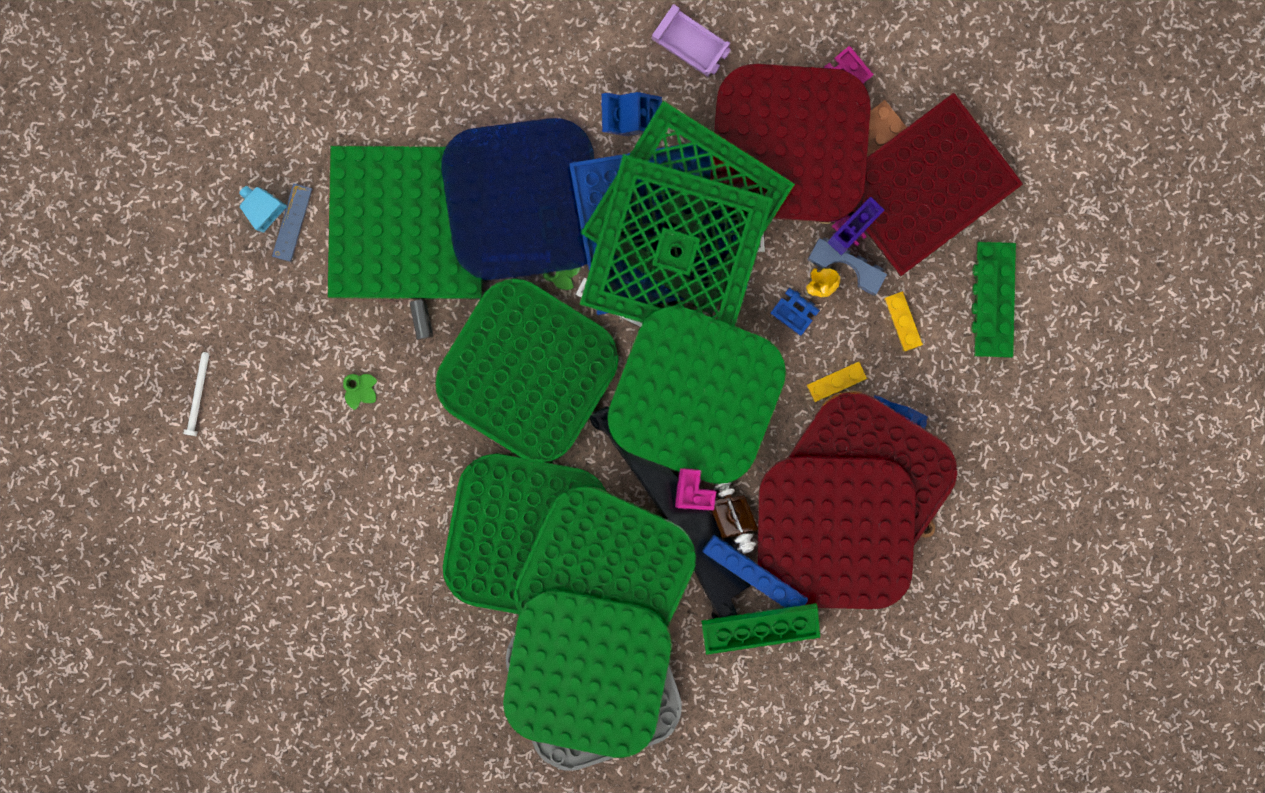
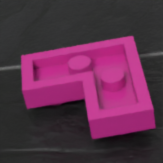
[675,468,716,510]

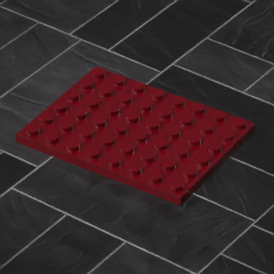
[852,93,1023,277]

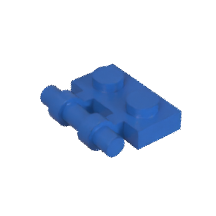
[770,287,820,336]

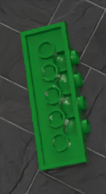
[971,242,1016,358]
[701,603,820,655]

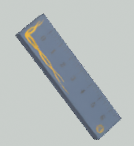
[272,183,313,262]

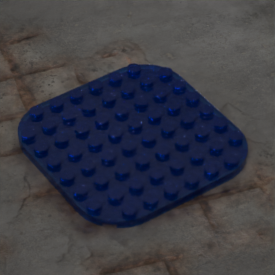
[441,118,595,281]

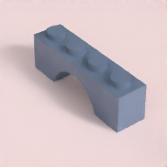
[807,238,887,296]

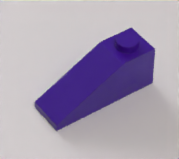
[827,197,884,256]

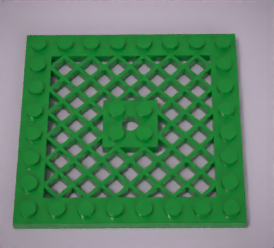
[581,101,795,316]
[580,154,773,326]

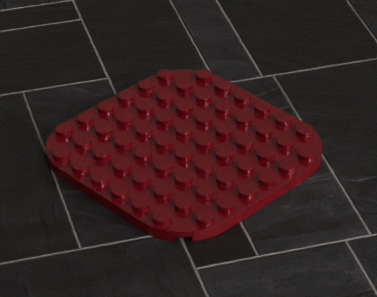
[710,64,871,222]
[787,391,958,545]
[758,456,916,609]

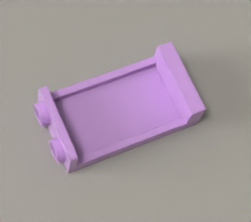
[652,4,731,77]

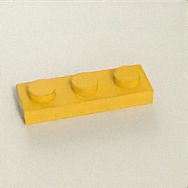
[884,291,923,352]
[807,362,867,402]

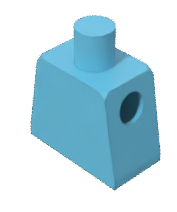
[239,186,287,233]

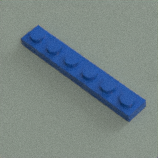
[702,535,808,608]

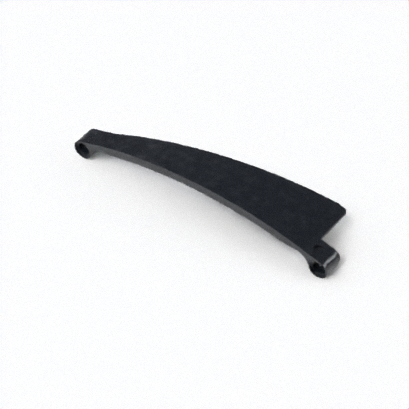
[590,406,751,619]

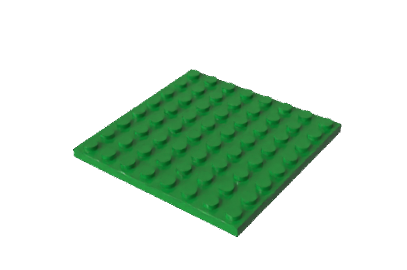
[328,146,484,299]

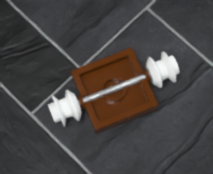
[712,482,758,553]

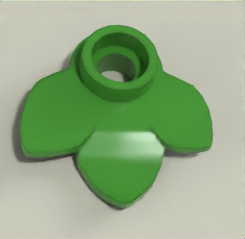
[542,252,581,290]
[343,374,377,410]

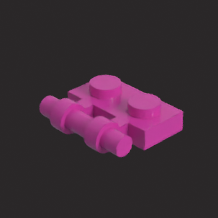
[824,46,873,84]

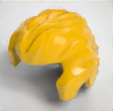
[806,268,840,297]

